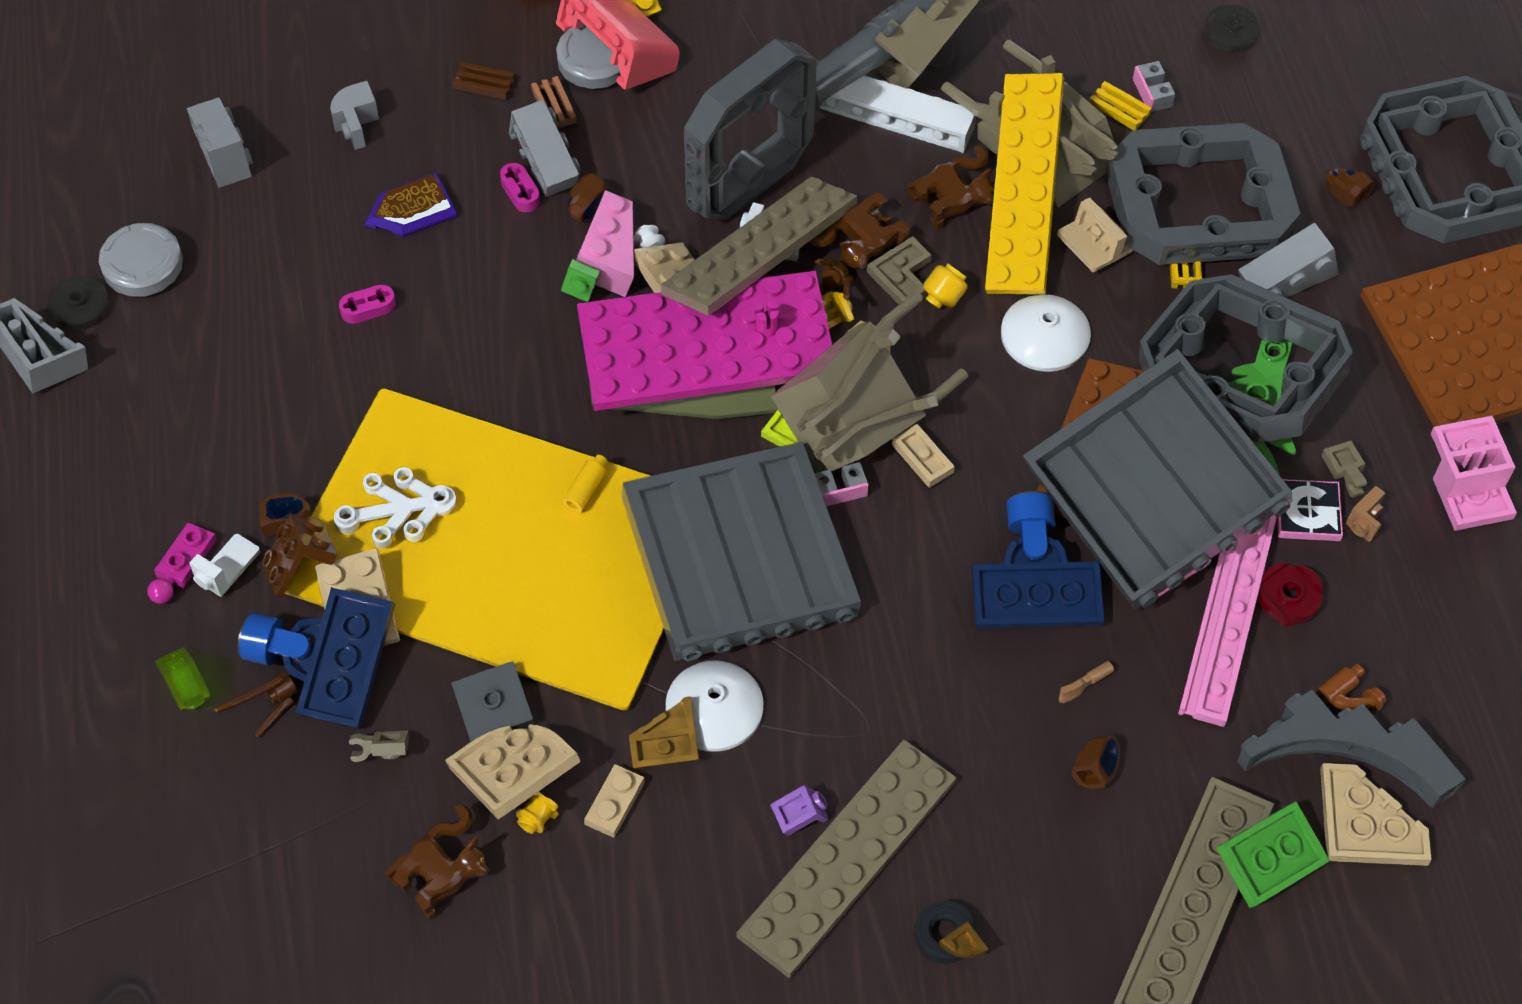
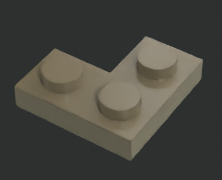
[867,236,931,305]

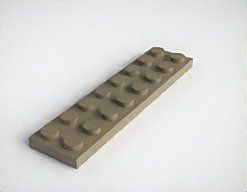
[661,177,857,316]
[737,740,956,979]
[1113,776,1274,1004]

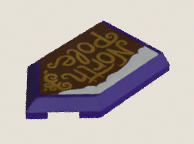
[365,173,457,237]

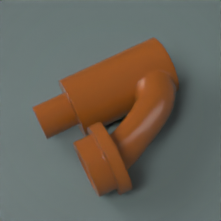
[1315,664,1386,711]

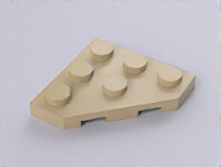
[1320,763,1431,866]

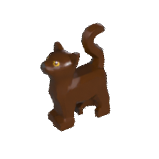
[907,146,994,230]
[809,192,911,270]
[385,804,490,920]

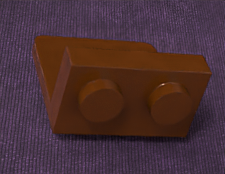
[263,513,338,597]

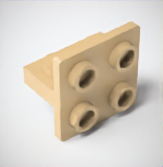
[1057,197,1135,272]

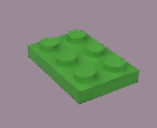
[1216,801,1330,908]

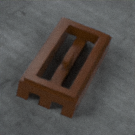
[452,62,515,100]

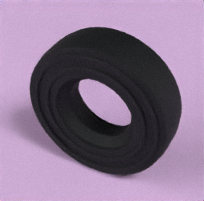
[914,901,976,964]

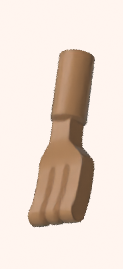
[1058,661,1114,703]

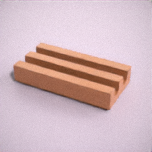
[531,76,577,129]

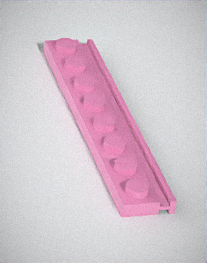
[1178,515,1277,727]

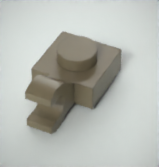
[1322,441,1367,498]
[349,731,409,762]

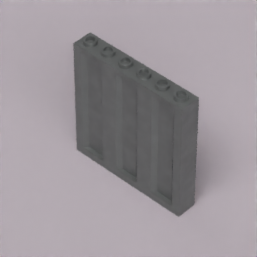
[1023,349,1293,610]
[622,441,861,661]

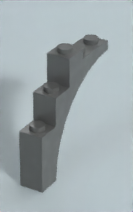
[1237,690,1466,809]

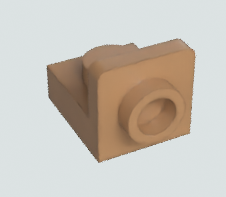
[1346,486,1386,542]

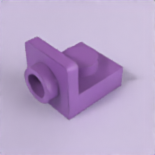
[770,785,829,836]

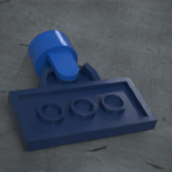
[971,491,1104,629]
[238,587,395,729]

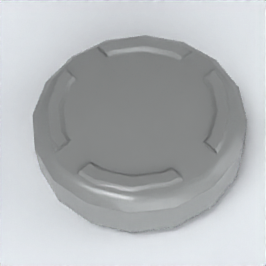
[556,24,621,89]
[99,223,183,296]

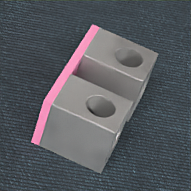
[1133,61,1175,112]
[814,462,868,506]

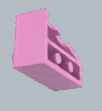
[576,190,634,297]

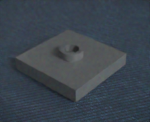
[451,661,534,742]

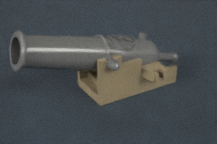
[815,0,979,110]

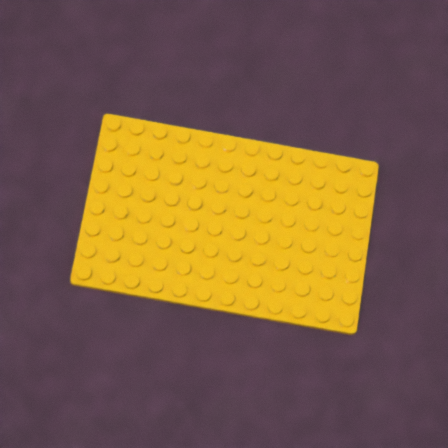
[285,389,664,710]

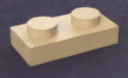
[892,424,955,488]
[584,764,645,838]

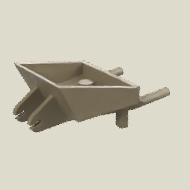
[941,39,1119,208]
[771,292,968,473]

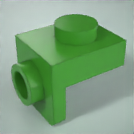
[561,259,600,302]

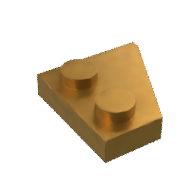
[629,696,699,769]

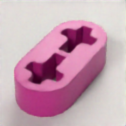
[500,163,540,212]
[339,285,396,324]

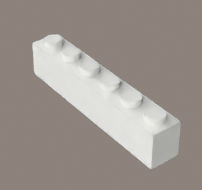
[817,61,976,153]

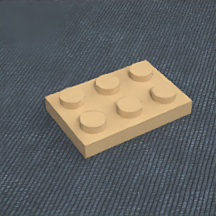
[315,548,400,646]

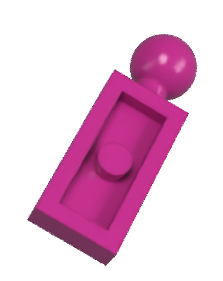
[147,523,217,604]

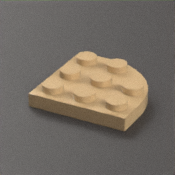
[445,724,581,820]

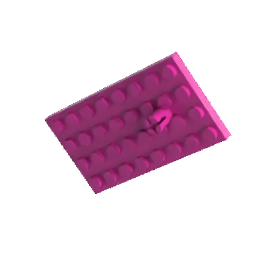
[577,271,832,411]

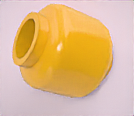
[923,263,967,309]

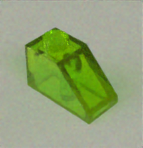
[154,647,210,710]

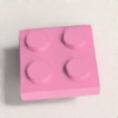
[1431,416,1517,531]

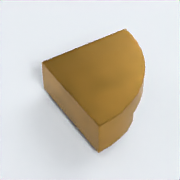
[939,922,988,958]

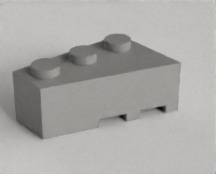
[186,97,253,188]
[509,100,581,197]
[1238,223,1339,298]
[0,298,88,394]

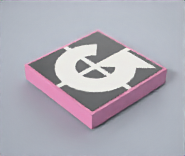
[1277,479,1343,541]

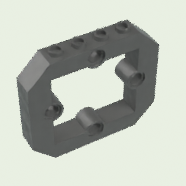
[684,39,817,220]
[1360,76,1522,244]
[1106,123,1301,265]
[1139,274,1353,443]

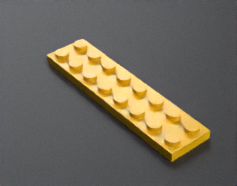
[985,73,1064,294]

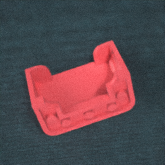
[556,0,680,90]

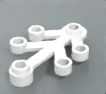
[334,467,456,548]

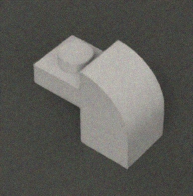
[330,81,379,150]

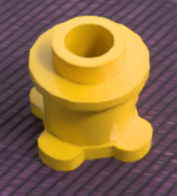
[516,791,559,834]

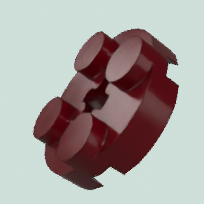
[1257,563,1323,627]

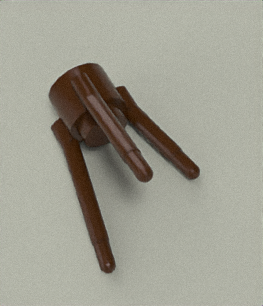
[815,257,853,300]
[214,671,297,737]

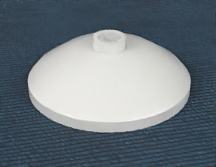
[1001,294,1091,372]
[666,661,763,752]

